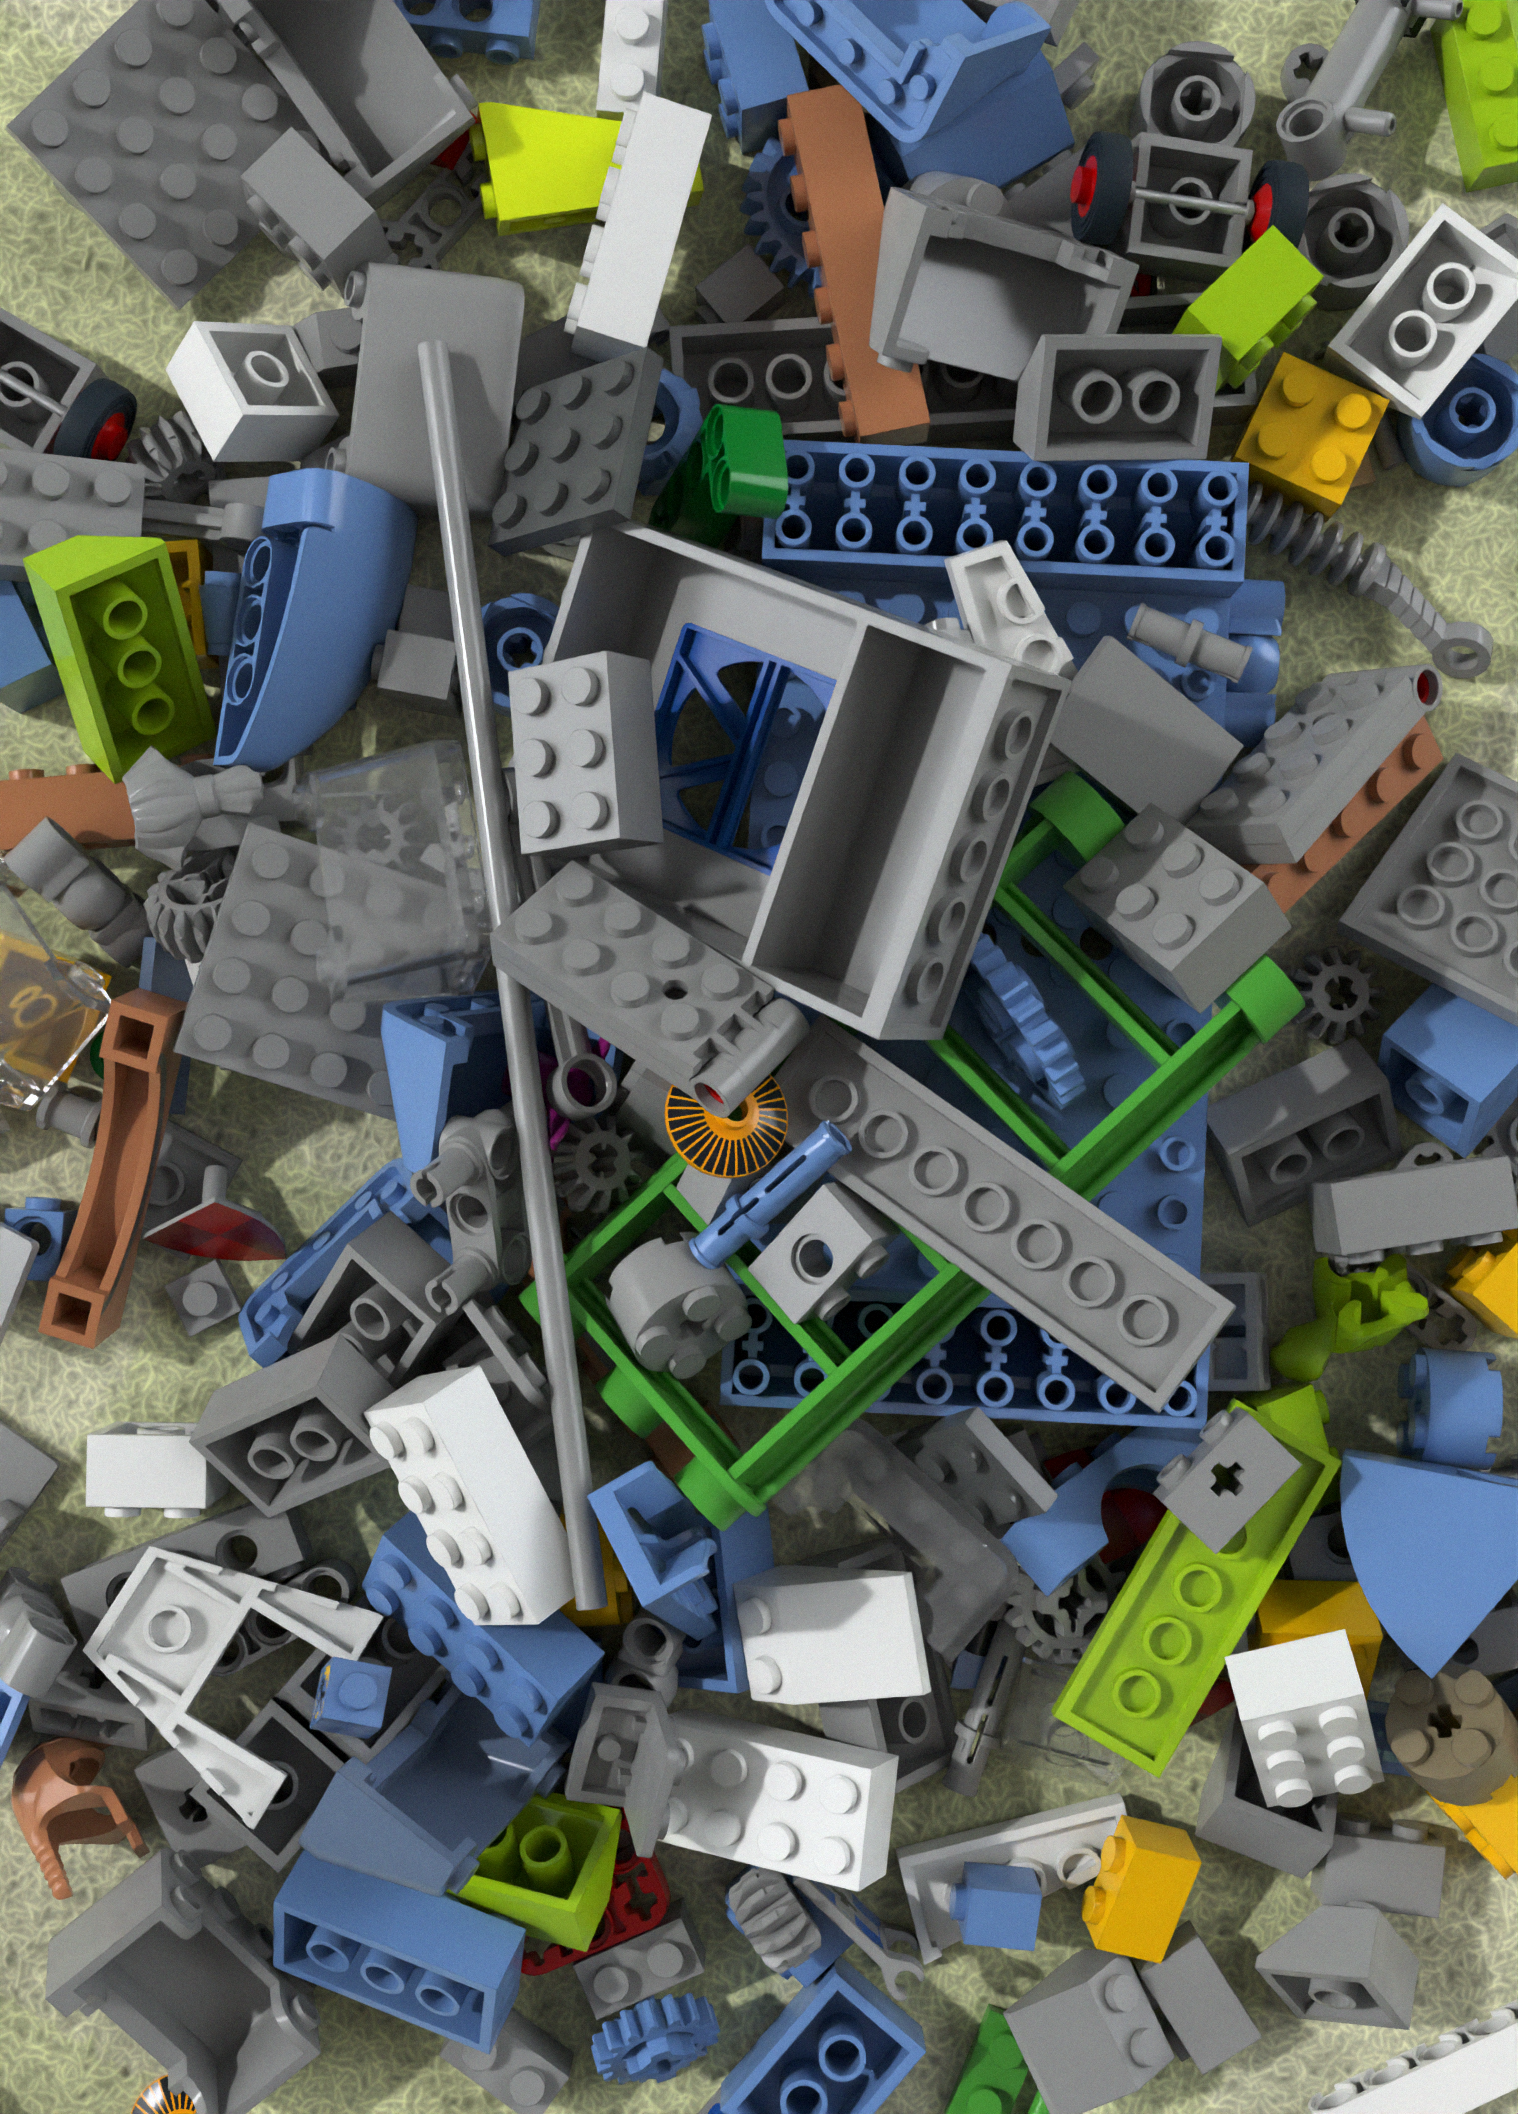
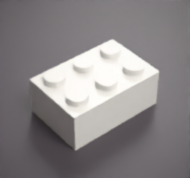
[1224,1629,1385,1808]

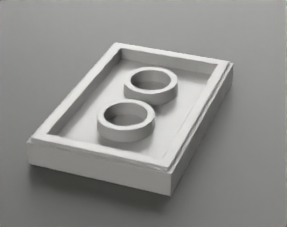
[1049,636,1244,826]

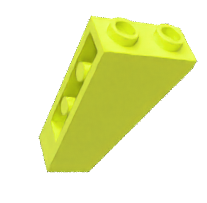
[468,102,704,236]

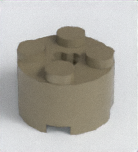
[1385,1663,1518,1807]

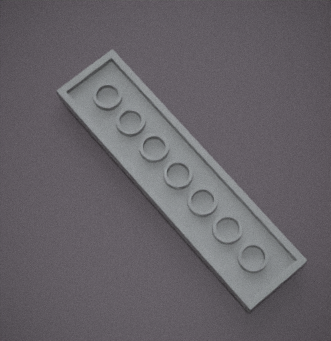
[773,1014,1236,1414]

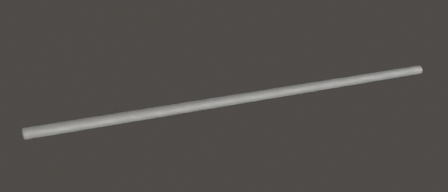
[418,340,608,1611]

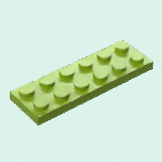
[1051,1398,1342,1778]

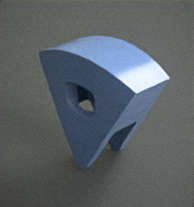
[1340,1448,1518,1679]

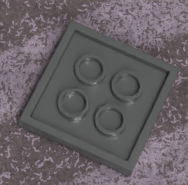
[487,346,664,557]

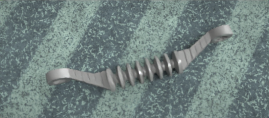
[1246,481,1493,678]

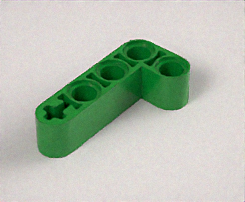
[648,404,788,548]

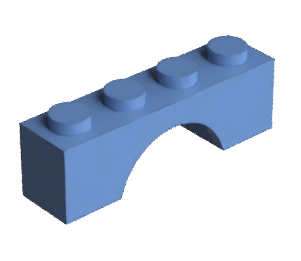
[1000,1426,1203,1597]

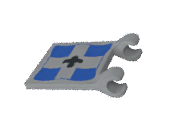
[793,1876,925,2002]

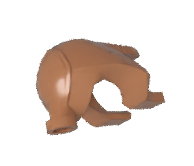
[11,1736,150,1900]

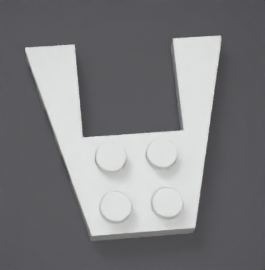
[82,1546,385,1830]

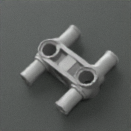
[410,1099,547,1315]

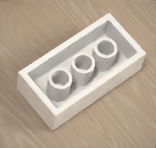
[563,92,712,363]
[363,1365,575,1625]
[657,1708,899,1892]

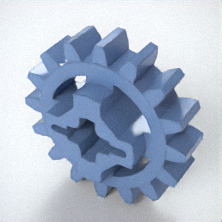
[591,1993,720,2085]

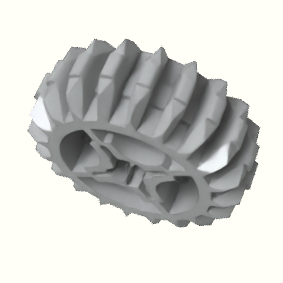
[143,845,240,964]

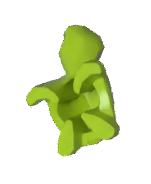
[1270,1253,1429,1383]

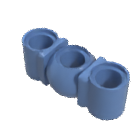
[1224,579,1285,748]

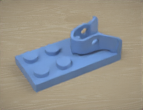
[587,1461,718,1641]

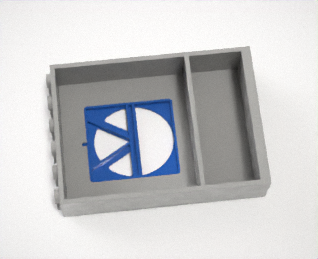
[508,519,1072,1040]

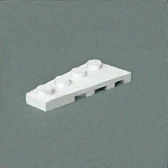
[944,540,1079,787]
[895,1792,1127,1965]

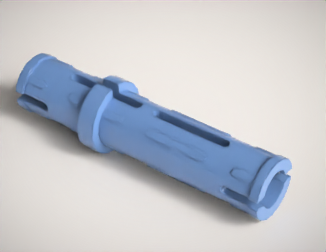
[689,1120,852,1269]

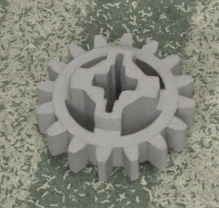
[999,1557,1127,1663]

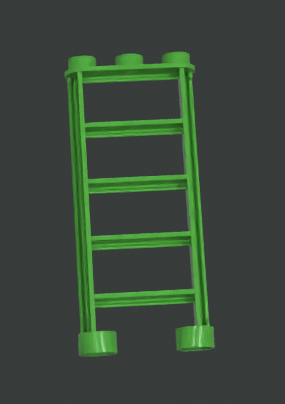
[518,770,1306,1532]

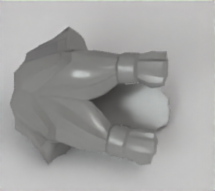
[122,745,281,874]

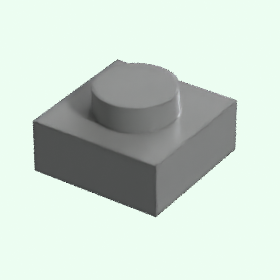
[1053,42,1100,111]
[164,1259,243,1337]

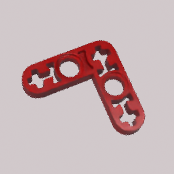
[521,1805,671,1976]

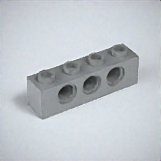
[60,1501,313,1644]

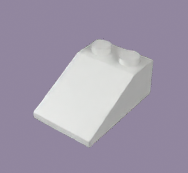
[733,1565,931,1705]

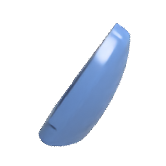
[213,468,419,773]

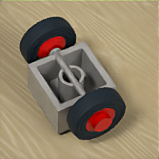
[1070,131,1309,285]
[0,307,137,461]

